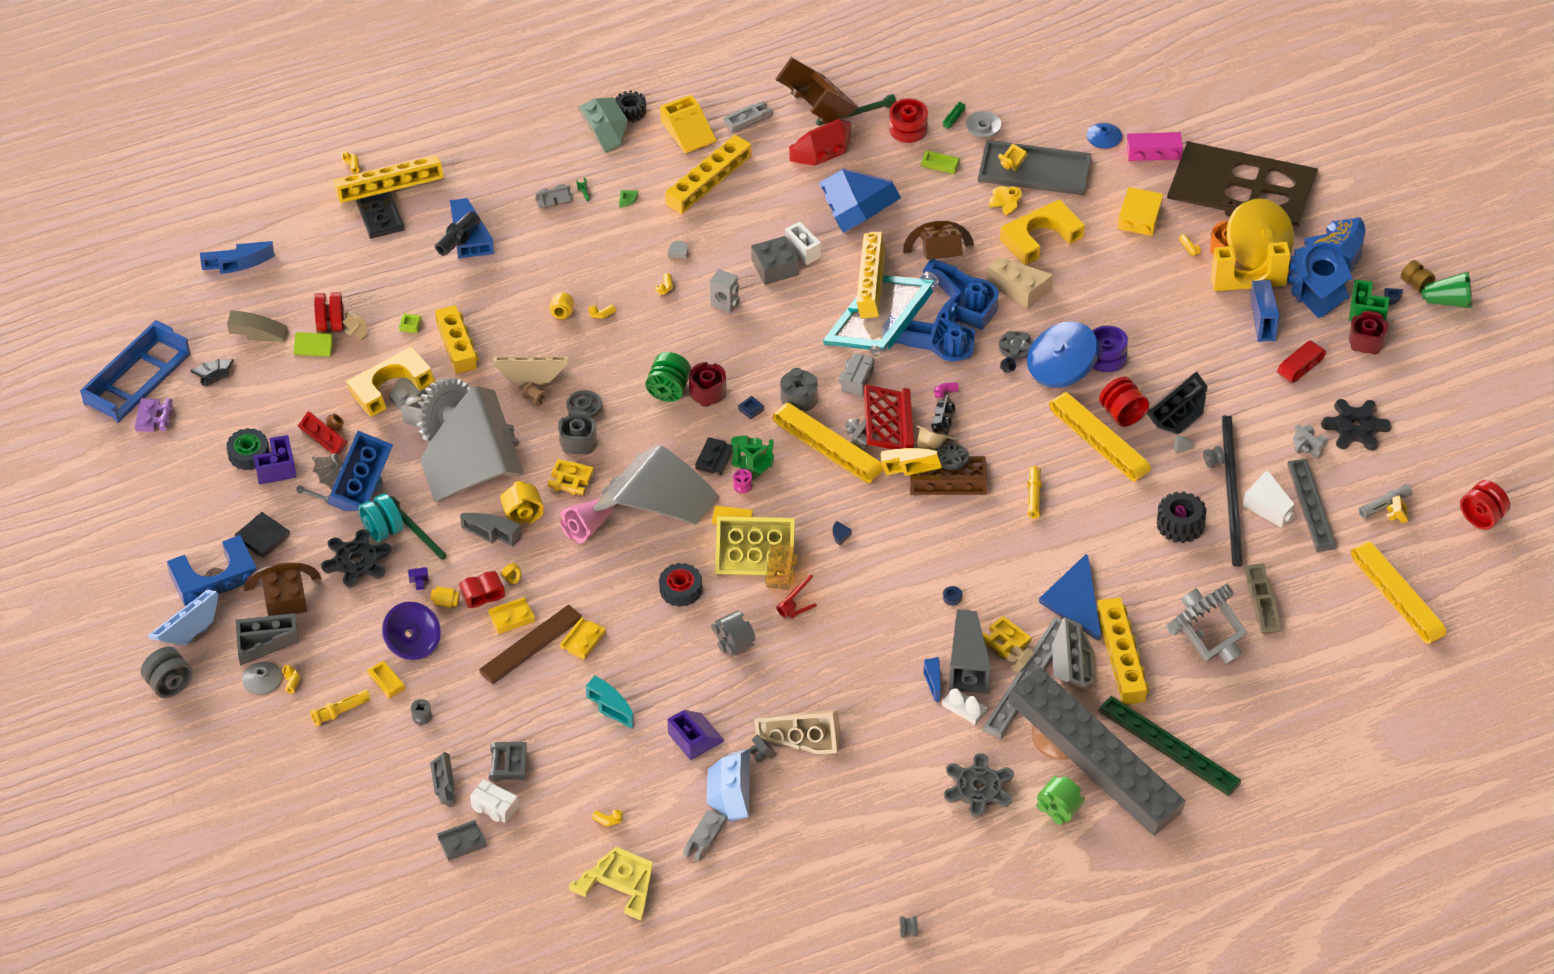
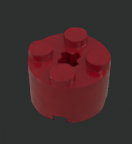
[1349,311,1389,355]
[689,362,727,407]

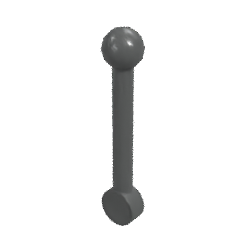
[296,485,329,503]

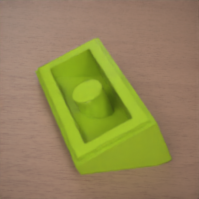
[293,332,333,357]

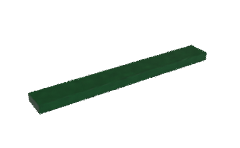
[1098,696,1241,796]

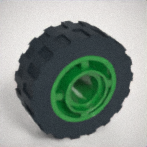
[226,428,270,470]

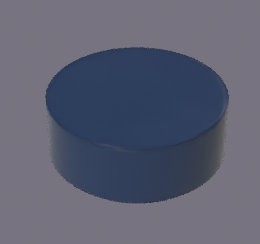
[943,586,962,606]

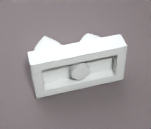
[942,688,987,724]

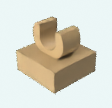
[1007,646,1034,673]

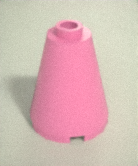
[560,498,612,544]

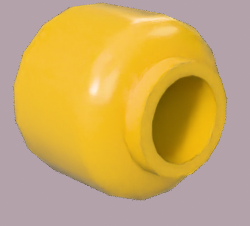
[549,292,575,320]

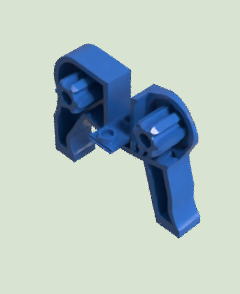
[882,259,999,362]

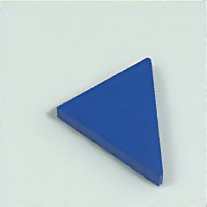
[1039,554,1101,641]

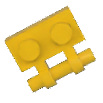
[547,459,594,495]
[982,616,1032,660]

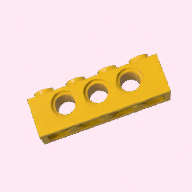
[434,305,479,374]

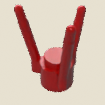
[776,575,817,619]

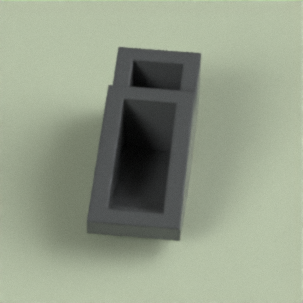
[460,513,522,547]

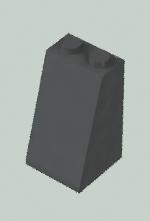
[949,609,991,694]

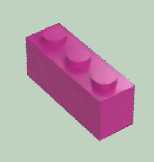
[1126,132,1183,161]

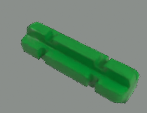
[942,102,966,129]

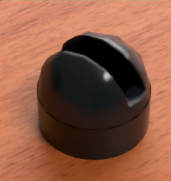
[1000,357,1016,373]

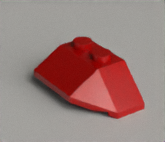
[789,119,851,166]

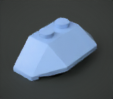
[148,590,219,645]
[707,749,750,821]

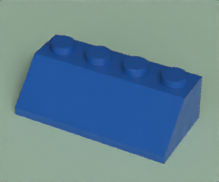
[327,430,393,511]

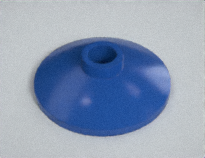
[1087,123,1122,149]

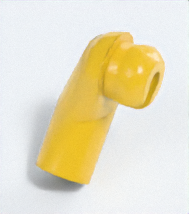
[341,151,360,174]
[1179,234,1201,256]
[282,665,300,694]
[592,809,624,827]

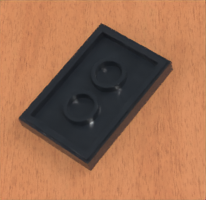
[356,191,405,239]

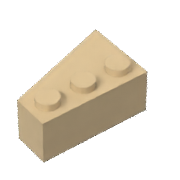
[987,257,1053,309]

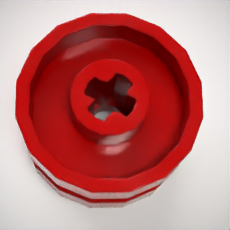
[889,98,928,143]
[314,292,345,333]
[1460,480,1511,530]

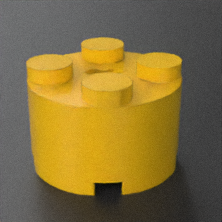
[500,481,544,526]

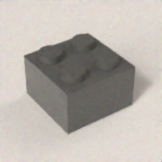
[751,236,799,285]

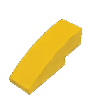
[881,448,942,476]

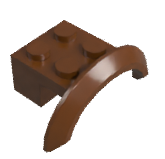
[903,221,974,260]
[244,562,321,616]

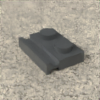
[437,820,487,861]

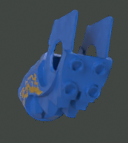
[1287,217,1366,318]

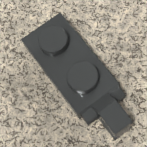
[430,752,455,807]

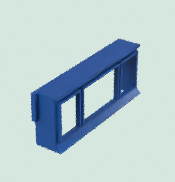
[80,320,191,423]

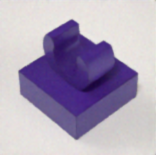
[408,567,429,590]

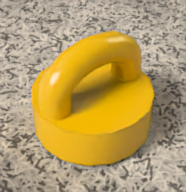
[501,562,522,584]

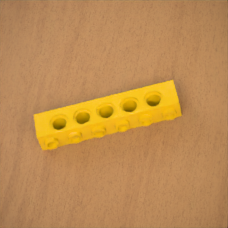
[665,134,752,215]
[333,155,444,203]
[856,232,886,319]
[1097,597,1149,705]

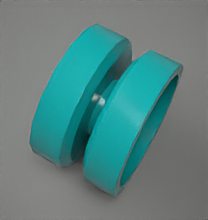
[358,493,404,543]

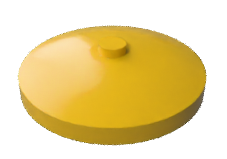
[1227,199,1294,270]

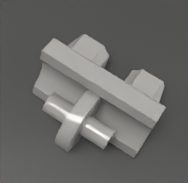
[845,418,878,449]
[1293,424,1328,459]

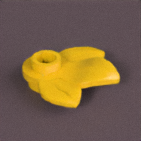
[989,186,1022,215]

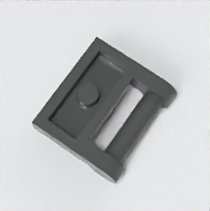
[488,742,527,782]

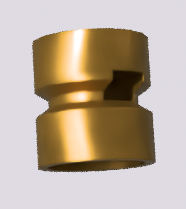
[1400,260,1436,294]

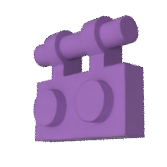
[135,398,173,432]

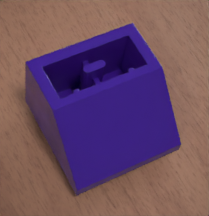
[667,710,724,760]

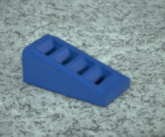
[923,657,941,702]

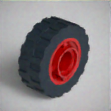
[659,563,703,607]

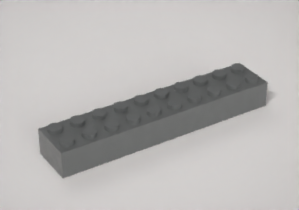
[1008,667,1186,836]

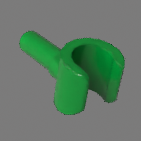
[576,178,590,201]

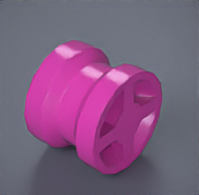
[733,469,752,493]

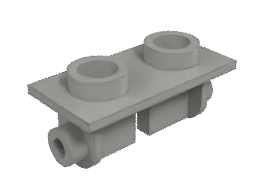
[535,184,573,208]

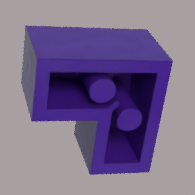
[253,435,297,485]

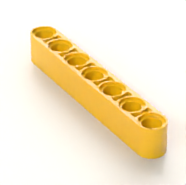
[1049,392,1151,482]
[772,403,884,483]
[1351,541,1447,644]

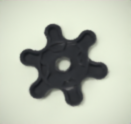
[1321,399,1392,451]
[321,529,392,588]

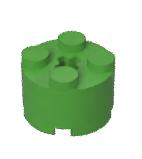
[1036,775,1085,825]

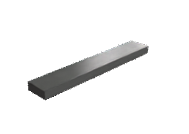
[1287,459,1336,552]

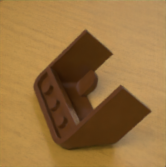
[775,57,858,124]

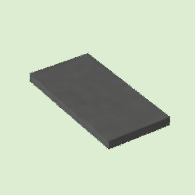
[978,140,1092,195]

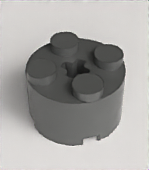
[780,368,818,412]
[558,411,597,454]
[711,610,755,656]

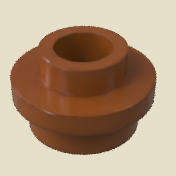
[326,413,344,431]

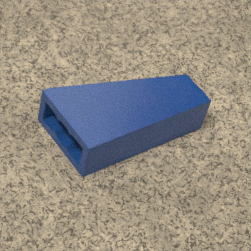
[450,198,494,259]
[1250,280,1279,342]

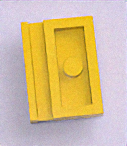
[488,597,535,634]
[560,617,606,660]

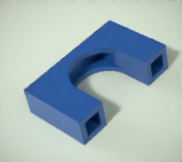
[167,535,257,606]

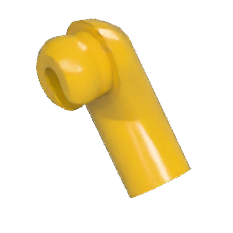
[655,273,673,295]
[588,304,616,319]

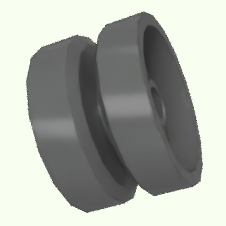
[140,646,193,698]

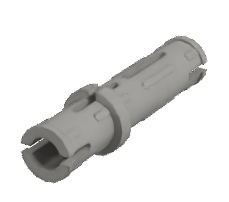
[1358,484,1413,519]

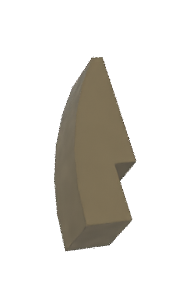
[227,310,288,342]

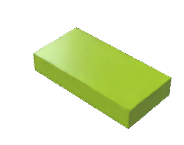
[921,150,960,174]

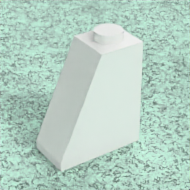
[1243,471,1295,528]

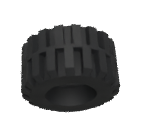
[1156,491,1207,543]

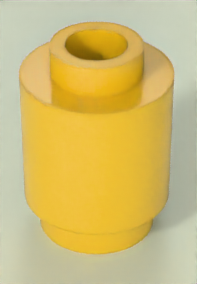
[430,586,460,608]

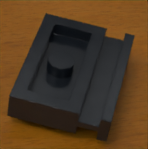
[695,437,733,475]

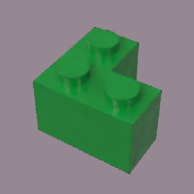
[1348,279,1389,321]

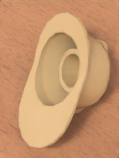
[916,426,958,451]

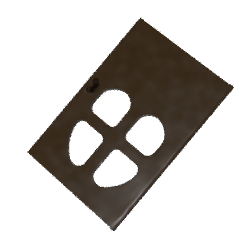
[1167,141,1318,226]

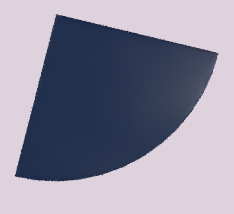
[1384,288,1403,305]
[832,521,852,545]

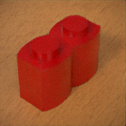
[459,571,505,608]

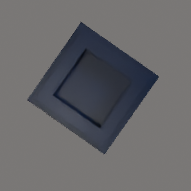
[738,396,764,420]

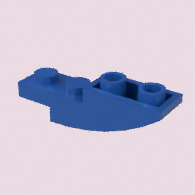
[200,241,275,274]

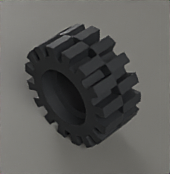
[615,90,646,122]

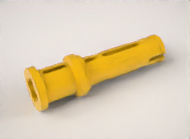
[310,689,371,727]

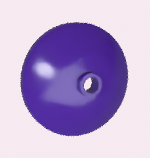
[382,602,441,660]

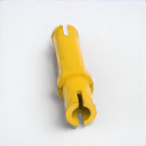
[1027,466,1042,519]

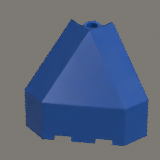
[819,168,901,233]

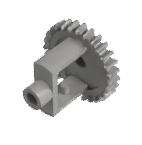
[401,377,471,444]
[1166,583,1247,664]

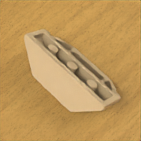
[493,356,569,385]

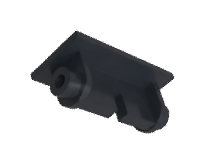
[931,395,955,435]

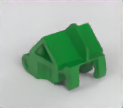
[731,435,774,480]

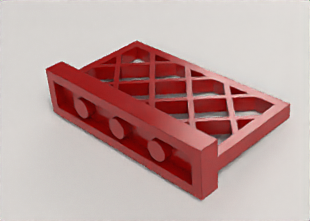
[864,384,914,450]

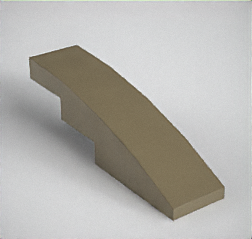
[1244,563,1282,634]

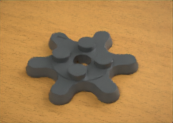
[944,753,1014,818]

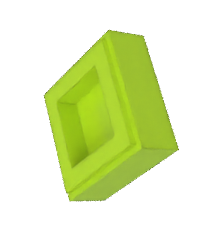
[399,313,422,333]

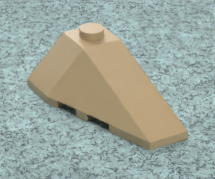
[754,710,840,754]

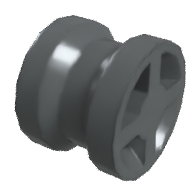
[1203,446,1225,468]
[411,699,432,725]
[899,916,918,938]

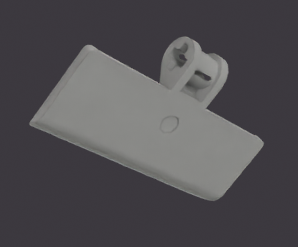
[420,386,524,502]
[593,445,719,525]

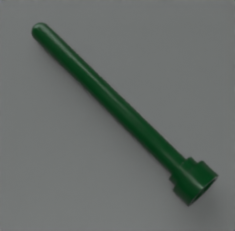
[816,94,896,126]
[390,496,447,560]

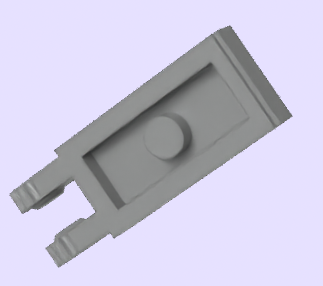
[723,102,773,133]
[683,810,726,861]

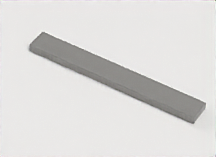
[983,617,1062,739]

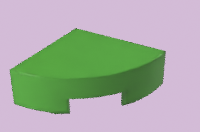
[619,190,639,207]

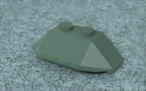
[577,97,628,153]

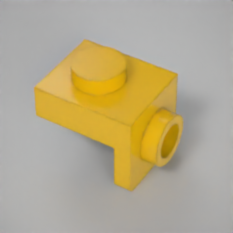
[998,144,1028,171]

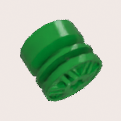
[645,352,691,402]

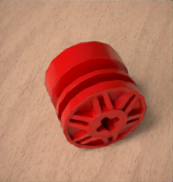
[1099,376,1150,427]

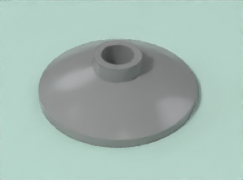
[966,111,1001,137]
[242,662,282,695]

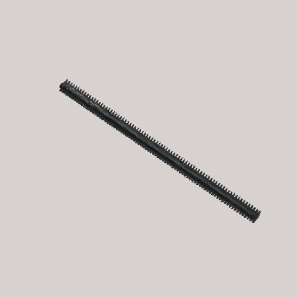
[1222,415,1243,567]

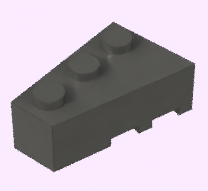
[236,613,299,666]

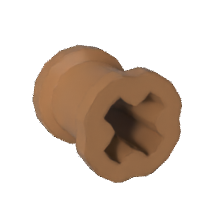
[522,383,547,406]

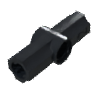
[434,211,481,256]

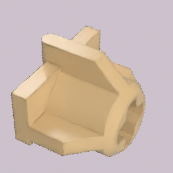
[342,312,369,340]

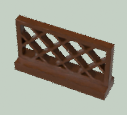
[910,456,987,495]

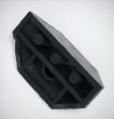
[1146,371,1208,435]

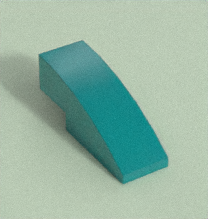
[586,675,634,729]

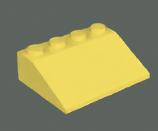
[715,516,795,576]

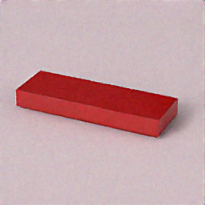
[298,411,348,457]

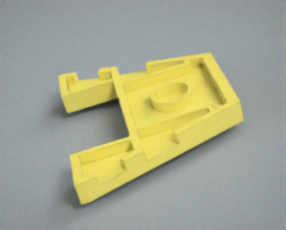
[569,847,653,920]

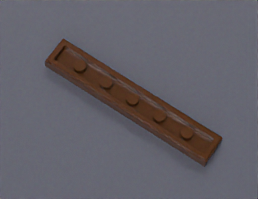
[479,604,582,684]

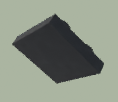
[235,512,290,558]

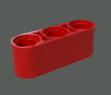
[1277,340,1326,383]

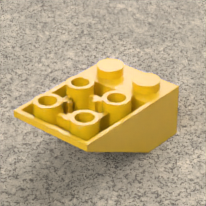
[660,95,716,154]

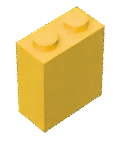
[1118,187,1163,236]

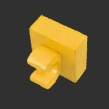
[1386,496,1409,524]

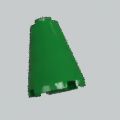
[1422,272,1472,308]

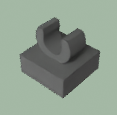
[749,734,777,762]

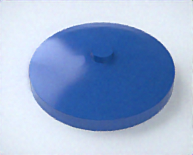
[1027,322,1099,388]

